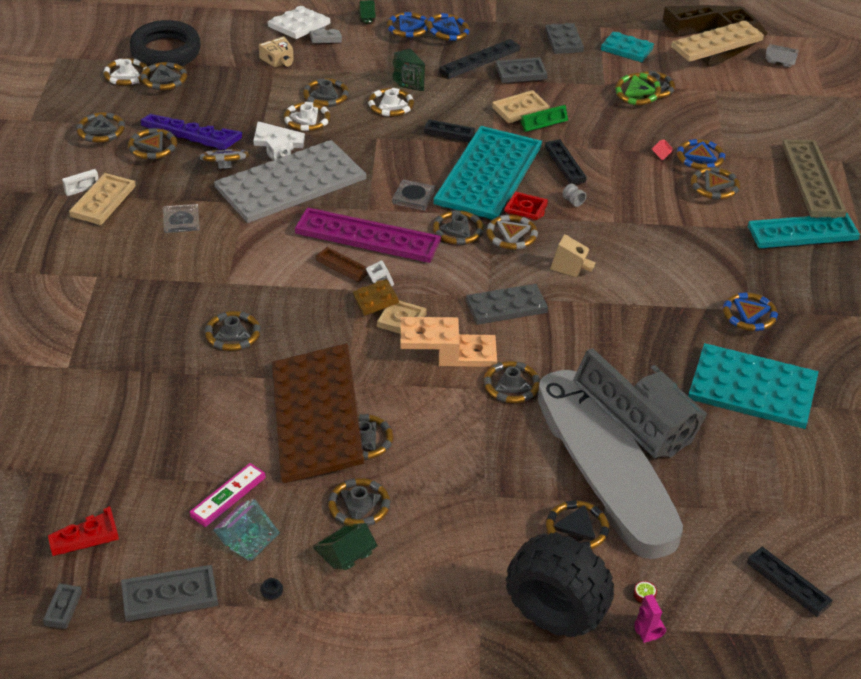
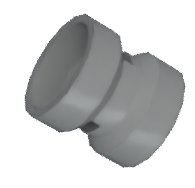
[562,184,586,207]

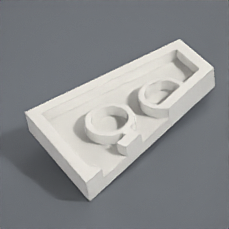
[254,122,305,148]

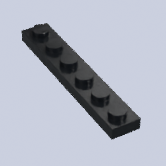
[439,39,520,79]

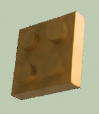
[353,279,399,316]

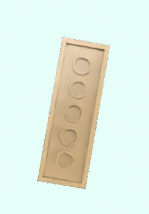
[671,21,764,62]

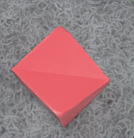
[652,139,674,160]

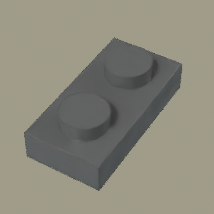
[43,583,82,629]

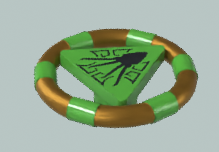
[615,73,661,105]

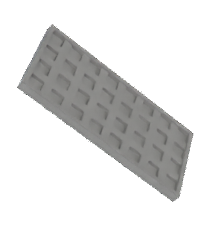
[214,140,366,223]

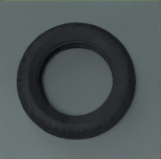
[130,20,201,66]

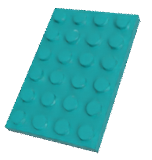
[688,343,819,429]

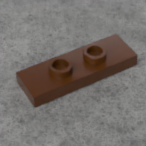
[316,247,368,282]

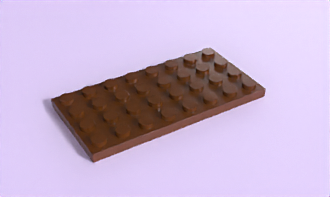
[272,343,365,484]

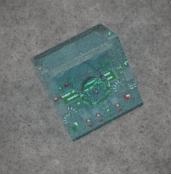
[213,499,280,561]

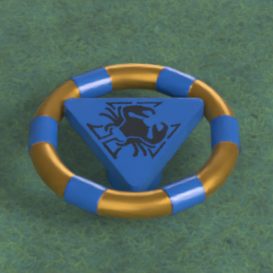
[387,12,428,38]
[427,13,469,41]

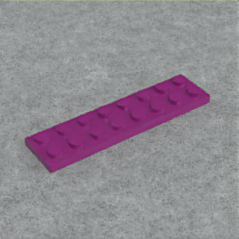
[295,207,441,263]

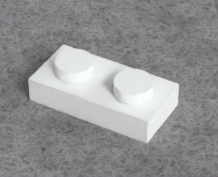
[62,169,98,196]

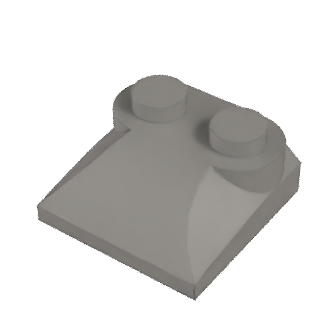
[765,44,799,67]

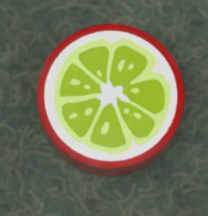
[634,581,657,603]

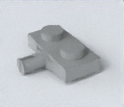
[310,27,342,43]

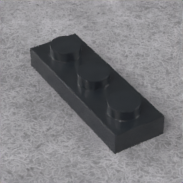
[424,119,475,142]

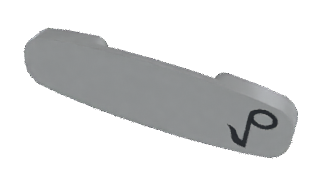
[538,370,683,559]

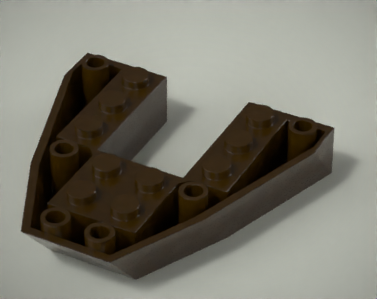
[662,5,768,66]

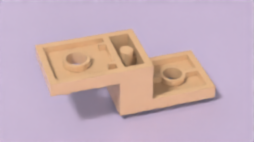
[400,317,497,367]

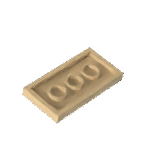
[69,173,136,225]

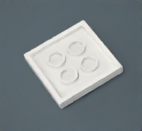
[267,6,331,39]

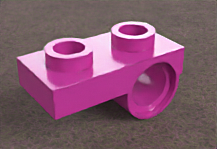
[634,594,666,643]

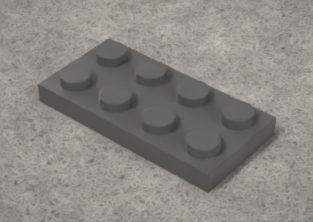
[466,284,548,325]
[121,565,218,622]

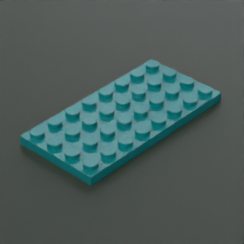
[433,126,542,220]

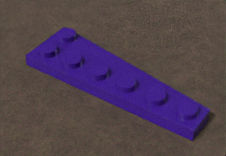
[141,114,242,150]

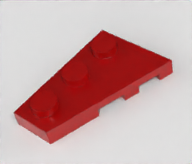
[48,506,119,556]

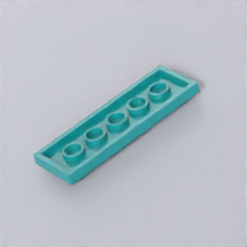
[748,213,860,248]

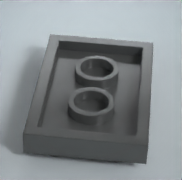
[545,23,584,54]
[495,57,548,83]

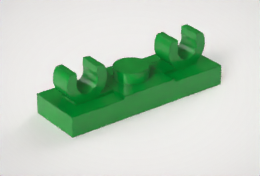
[520,105,568,131]

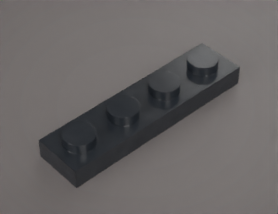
[545,139,587,185]
[747,546,833,617]

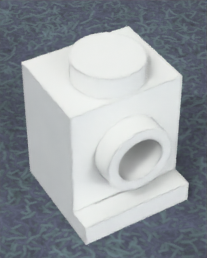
[266,135,293,161]
[366,260,394,286]

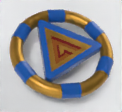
[677,139,725,170]
[723,292,778,331]

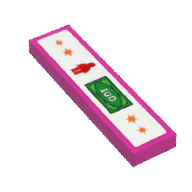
[190,463,266,527]

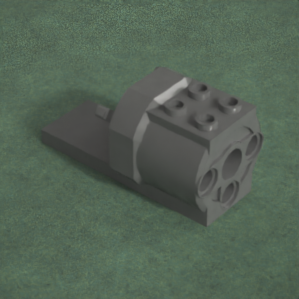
[573,348,707,458]

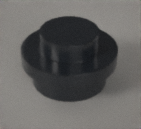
[260,578,283,600]

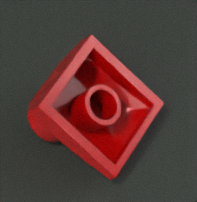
[504,191,548,221]

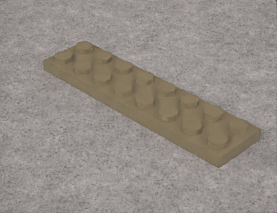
[782,140,846,218]

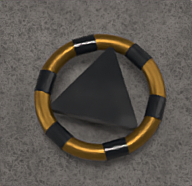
[546,500,609,549]

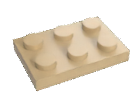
[492,90,550,124]

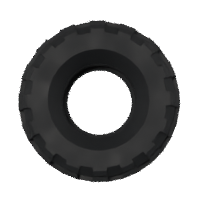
[506,533,614,637]

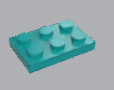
[601,32,654,62]

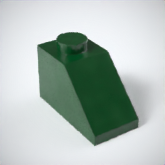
[358,0,376,24]

